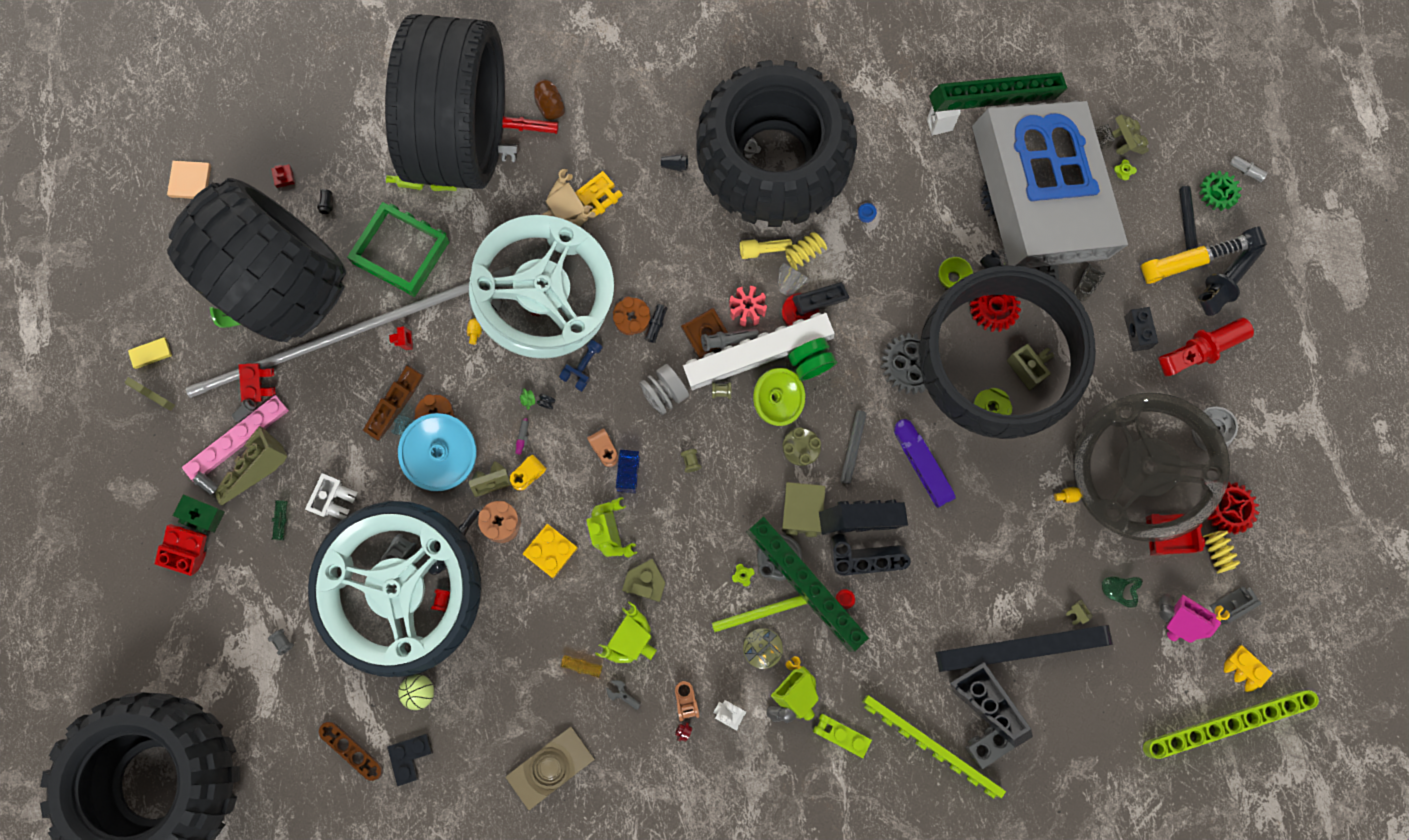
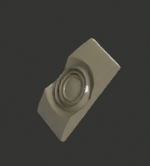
[505,727,595,811]

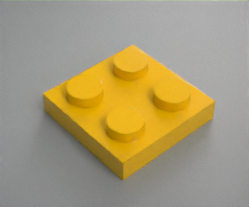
[523,524,578,579]

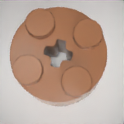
[478,501,521,543]

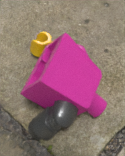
[1158,594,1230,643]

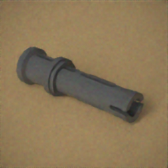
[701,328,759,351]

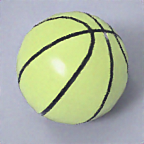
[398,674,434,710]

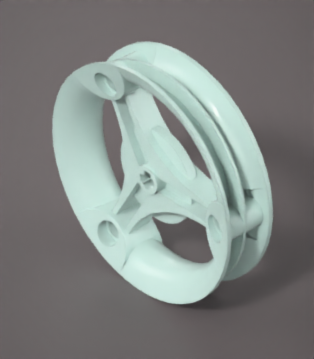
[469,215,614,358]

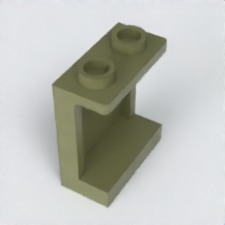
[782,482,825,538]

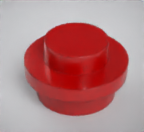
[835,589,855,609]

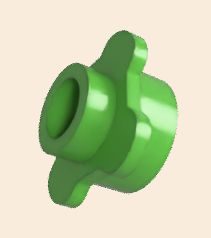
[520,388,535,410]

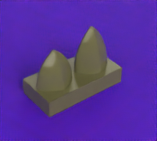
[468,461,512,497]

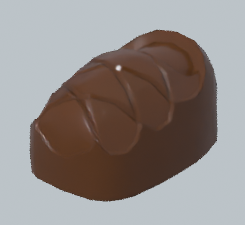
[534,79,565,120]

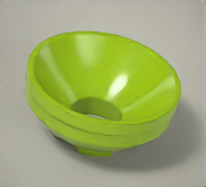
[938,257,973,289]

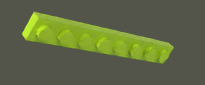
[862,695,1006,799]

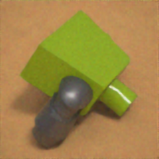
[766,656,818,723]

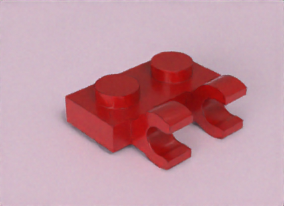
[238,363,276,402]

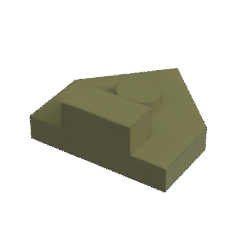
[622,559,666,602]

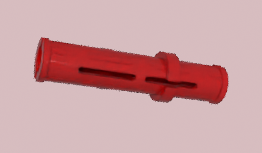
[502,116,559,134]

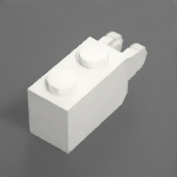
[713,700,746,731]

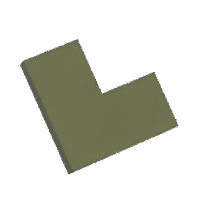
[124,377,175,411]

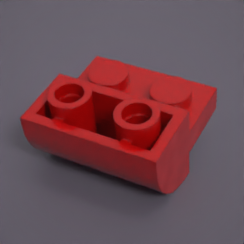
[155,524,207,576]

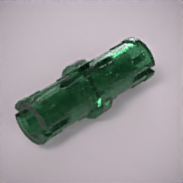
[271,500,288,541]

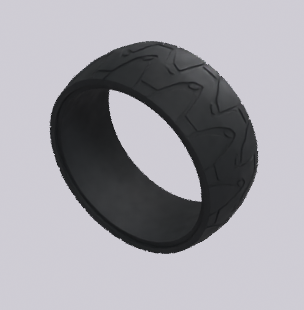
[919,265,1096,439]

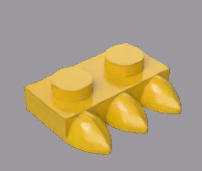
[1223,645,1273,692]

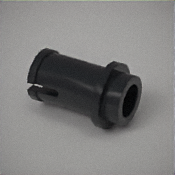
[317,189,332,214]

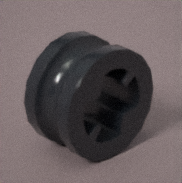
[537,394,556,410]

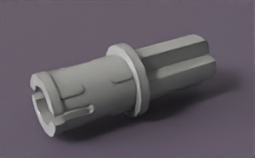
[1230,156,1268,183]

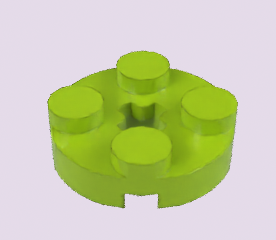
[973,388,1012,415]

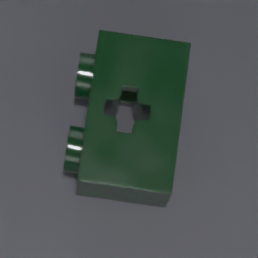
[173,494,225,534]

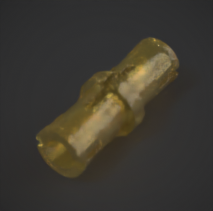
[561,655,603,678]

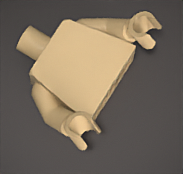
[542,169,596,227]

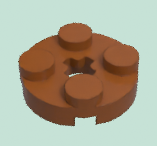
[613,297,650,335]
[415,394,454,420]

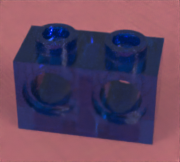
[615,450,640,494]

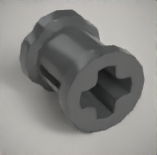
[268,629,294,655]

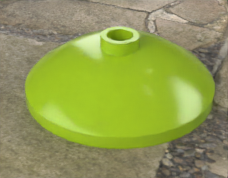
[753,368,805,426]

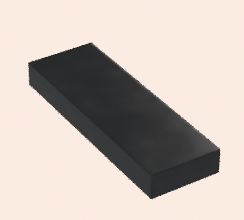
[792,282,850,315]

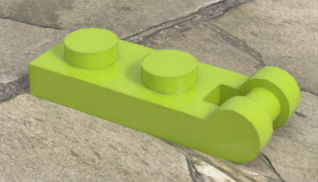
[812,713,872,758]

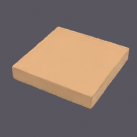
[167,161,211,199]

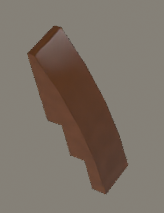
[362,365,425,441]

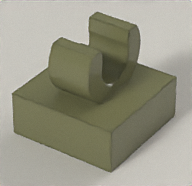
[1066,599,1093,625]

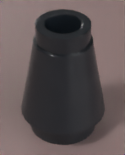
[661,154,688,172]

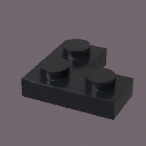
[387,734,433,787]

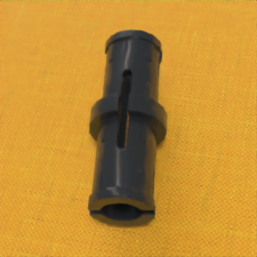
[644,304,668,343]

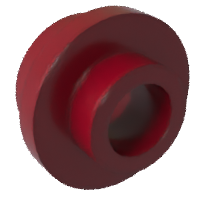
[675,722,692,742]

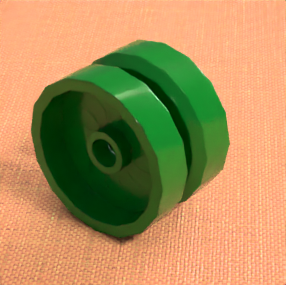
[788,337,837,381]

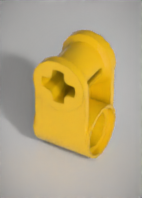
[510,455,547,491]

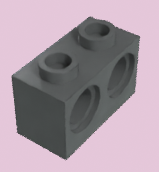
[965,726,1015,769]

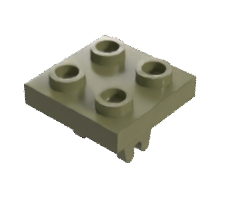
[1108,114,1149,155]

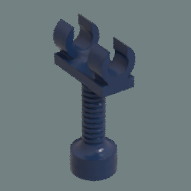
[559,339,603,392]

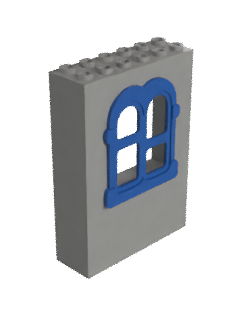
[972,100,1128,268]

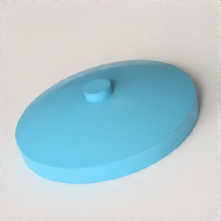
[398,413,477,491]

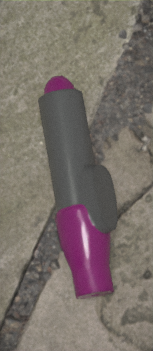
[515,418,529,455]

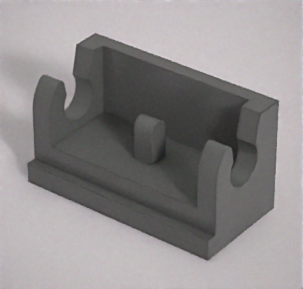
[1209,586,1262,625]

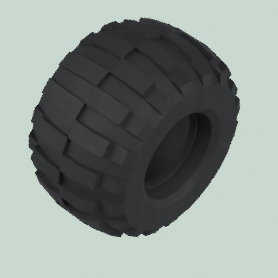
[696,60,857,227]
[167,178,346,342]
[40,692,240,840]

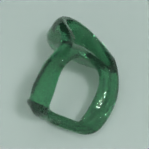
[1102,576,1143,608]

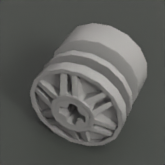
[639,364,689,415]
[1192,406,1238,452]

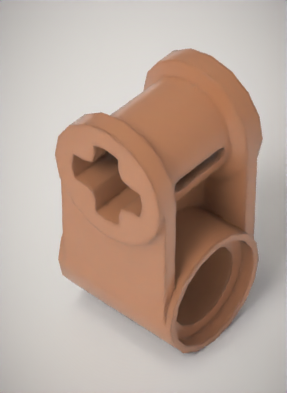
[587,428,618,467]
[675,681,700,722]

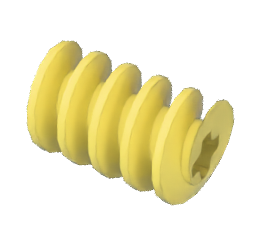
[785,232,827,271]
[1203,531,1240,574]

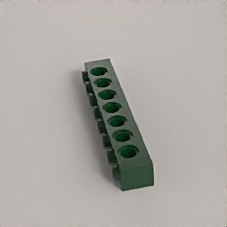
[929,72,1068,112]
[746,516,869,652]

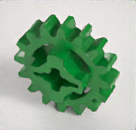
[1199,171,1242,211]

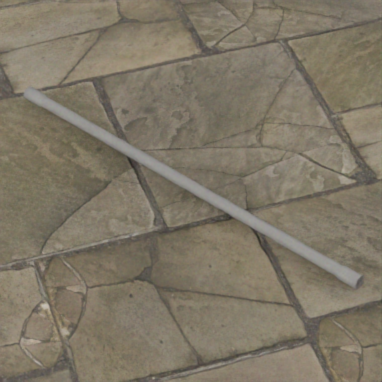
[186,267,512,398]

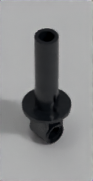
[1198,247,1265,316]

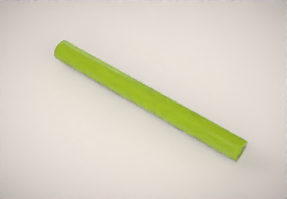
[712,596,807,633]

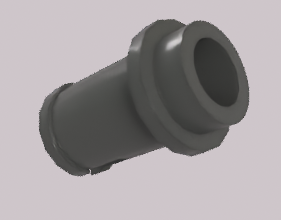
[232,399,256,422]
[192,472,219,495]

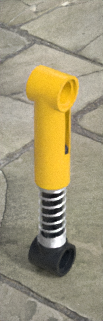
[1140,226,1267,284]

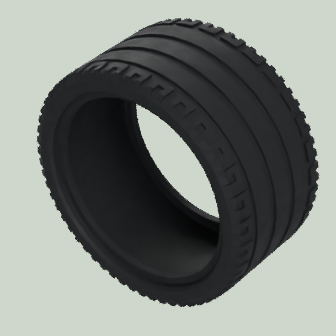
[385,14,505,189]

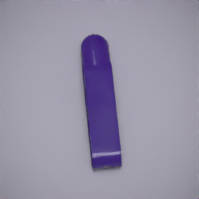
[894,419,956,508]

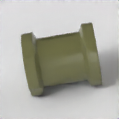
[712,382,731,399]
[680,449,702,473]

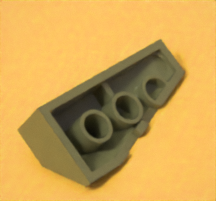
[215,426,288,505]

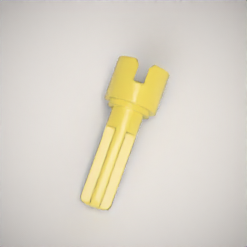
[740,239,792,259]

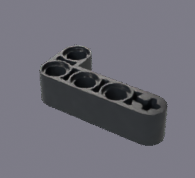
[830,533,911,576]

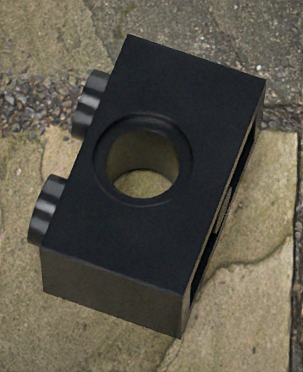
[1124,307,1159,352]

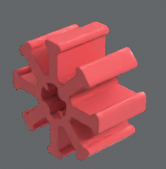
[729,286,767,327]

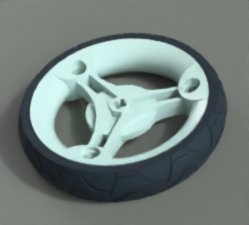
[308,501,481,677]

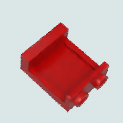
[1145,512,1205,556]

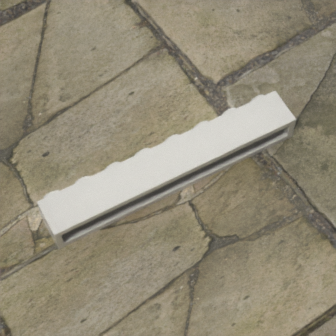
[683,313,835,391]

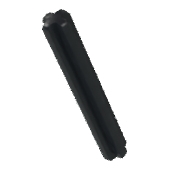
[1179,185,1198,251]

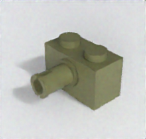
[1007,344,1054,391]

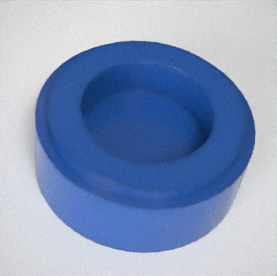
[858,203,877,223]

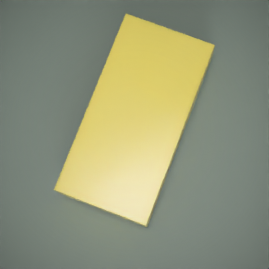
[128,337,172,369]

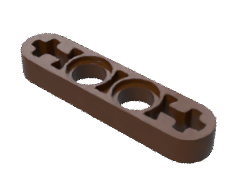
[319,722,384,781]

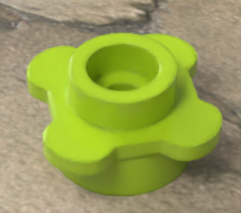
[1114,159,1137,181]
[732,564,754,587]

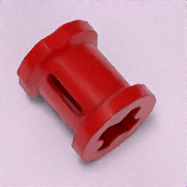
[431,589,450,612]

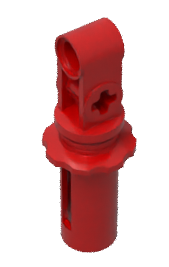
[1158,317,1254,376]

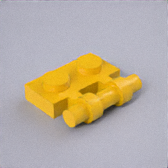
[575,171,623,218]

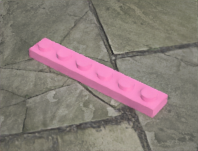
[182,395,289,483]

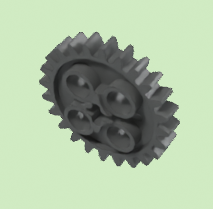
[880,333,942,395]

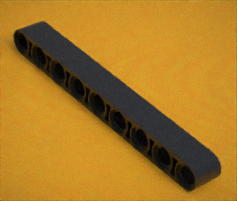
[935,625,1113,672]

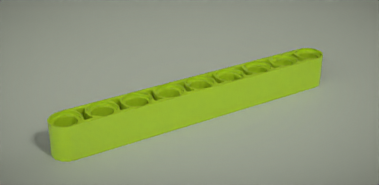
[1143,690,1319,759]

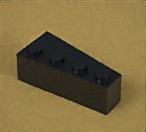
[819,499,908,535]
[950,662,1033,748]

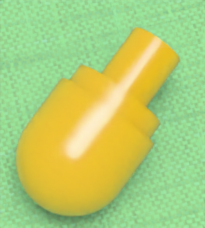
[467,318,482,345]
[1054,487,1082,503]

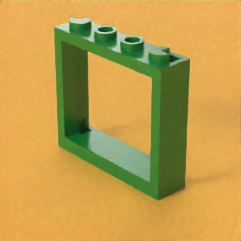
[347,202,449,297]

